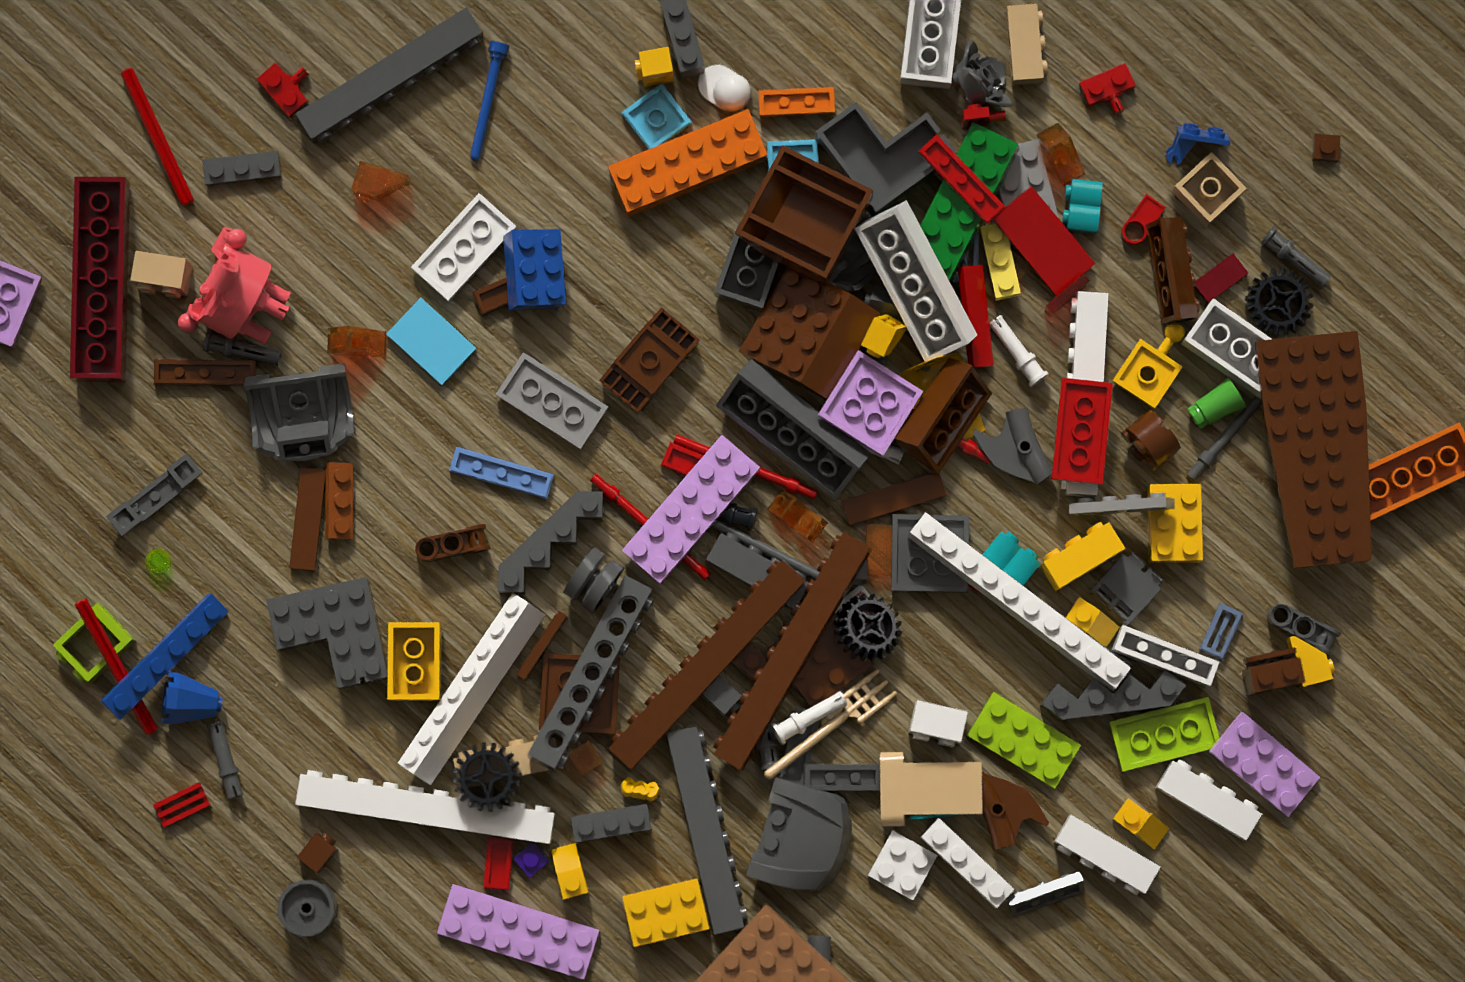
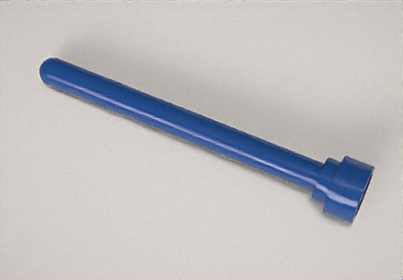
[470,41,510,161]

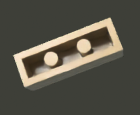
[1005,4,1048,85]

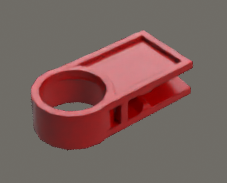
[1121,194,1166,245]

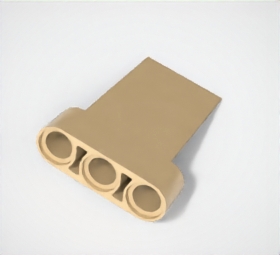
[880,752,982,827]

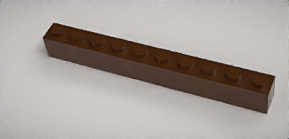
[713,532,872,771]
[608,560,806,769]

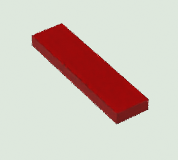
[918,134,1006,225]
[958,265,994,368]

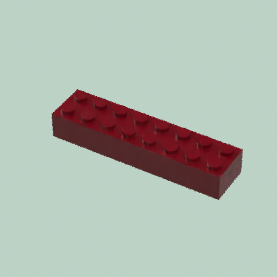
[70,177,130,382]

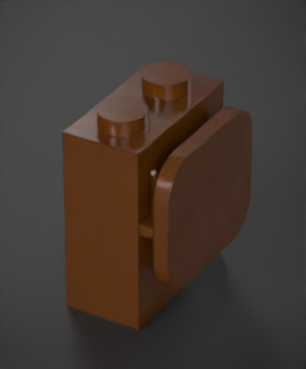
[1242,647,1306,696]

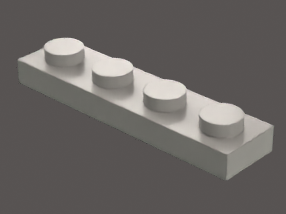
[1069,493,1175,516]

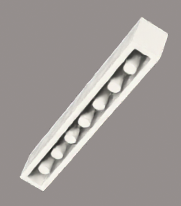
[1060,291,1108,498]
[398,593,545,785]

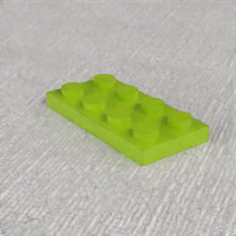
[967,692,1081,789]
[1109,697,1219,772]

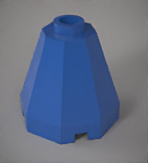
[161,672,223,724]

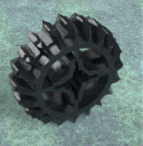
[1244,268,1314,337]
[834,593,902,662]
[452,742,522,812]

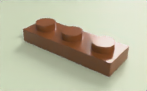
[325,462,353,540]

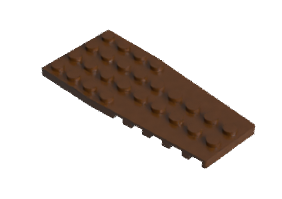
[1255,331,1372,569]

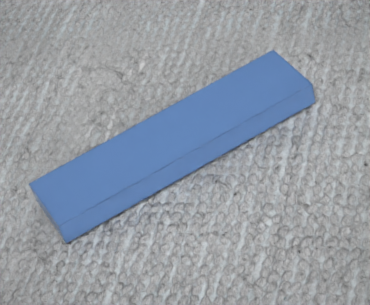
[449,447,554,499]

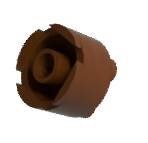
[1121,410,1181,472]

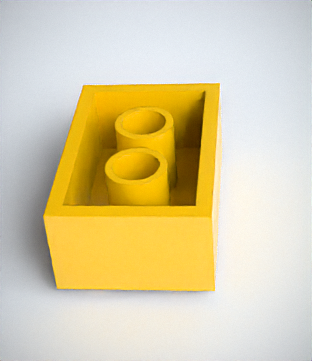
[1147,484,1203,563]
[1040,522,1125,592]
[388,622,442,701]
[622,878,710,947]

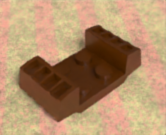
[599,307,700,413]

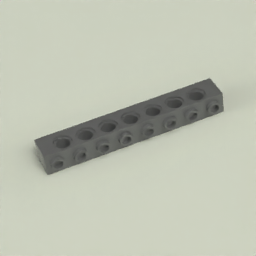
[527,575,654,773]

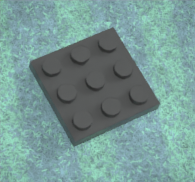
[891,514,969,593]

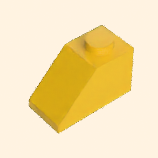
[861,314,907,358]
[1065,597,1120,647]
[1286,636,1335,688]
[551,843,589,899]

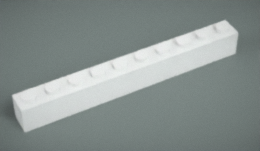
[908,512,1131,692]
[295,770,555,844]

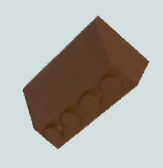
[1146,217,1200,324]
[895,358,992,474]

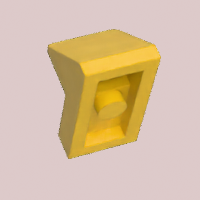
[1113,798,1169,849]

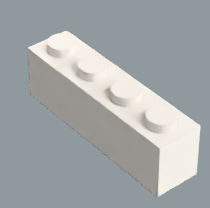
[1111,625,1219,687]
[1155,760,1262,841]
[1054,815,1160,895]
[920,818,1014,908]

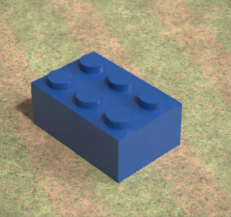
[503,229,566,311]

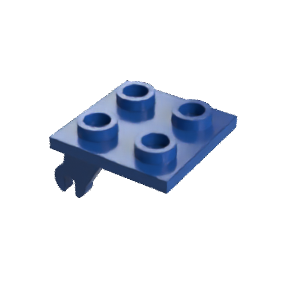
[1166,123,1230,165]

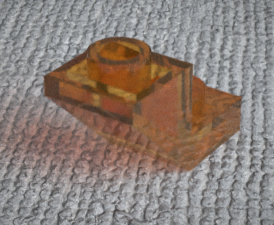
[767,489,828,543]

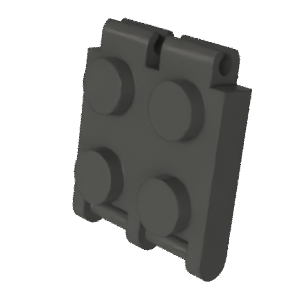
[1089,551,1163,626]

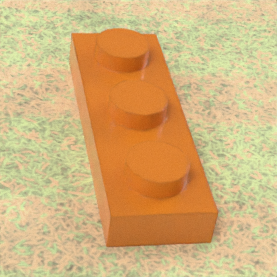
[758,87,835,117]

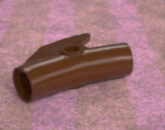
[982,771,1049,850]

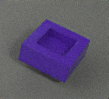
[513,842,549,878]

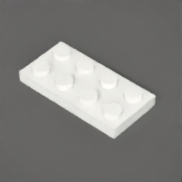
[411,193,517,302]

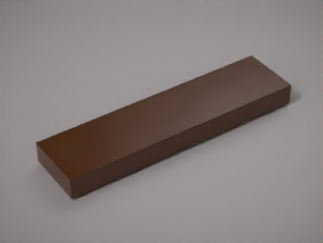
[154,359,257,387]
[289,467,326,571]
[842,473,947,526]

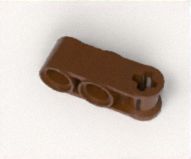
[415,524,491,562]

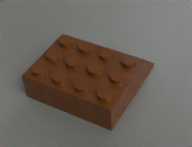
[735,145,873,286]
[739,267,881,400]

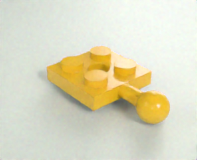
[1112,322,1185,409]

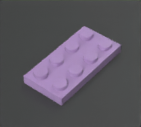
[1209,712,1320,817]

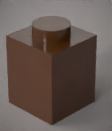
[297,832,338,873]

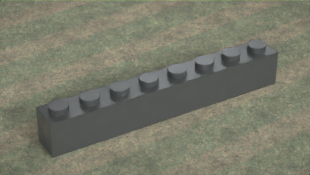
[296,7,484,143]
[667,726,748,935]

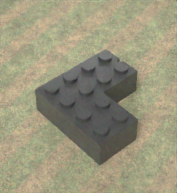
[815,102,957,216]
[266,577,388,690]

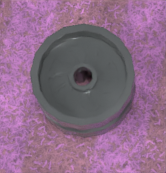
[563,547,624,613]
[278,880,337,936]

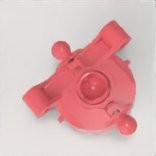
[178,227,291,345]

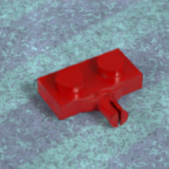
[256,62,309,118]
[1079,63,1136,115]
[960,104,1006,129]

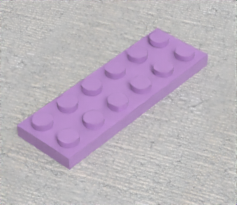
[622,435,761,584]
[437,884,600,979]

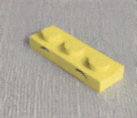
[980,223,1021,301]

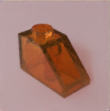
[1037,123,1085,186]
[351,161,410,203]
[327,326,387,357]

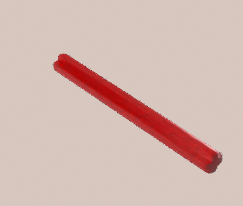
[121,68,194,206]
[75,598,157,735]

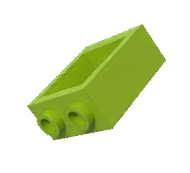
[53,603,136,683]

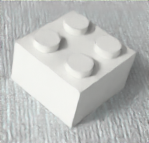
[908,700,968,748]

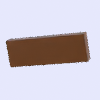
[517,611,568,681]

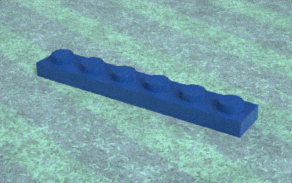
[100,593,229,720]

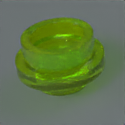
[145,548,171,574]

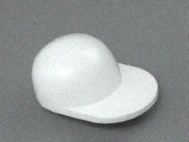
[698,65,751,112]

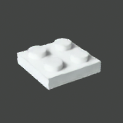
[868,830,937,900]

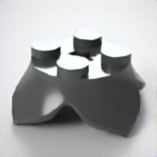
[952,39,1013,107]

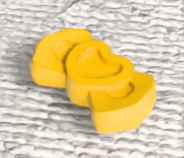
[621,777,659,802]

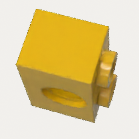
[635,47,674,87]

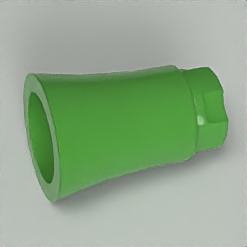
[1187,377,1246,429]

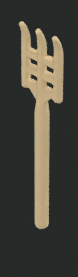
[764,669,897,780]

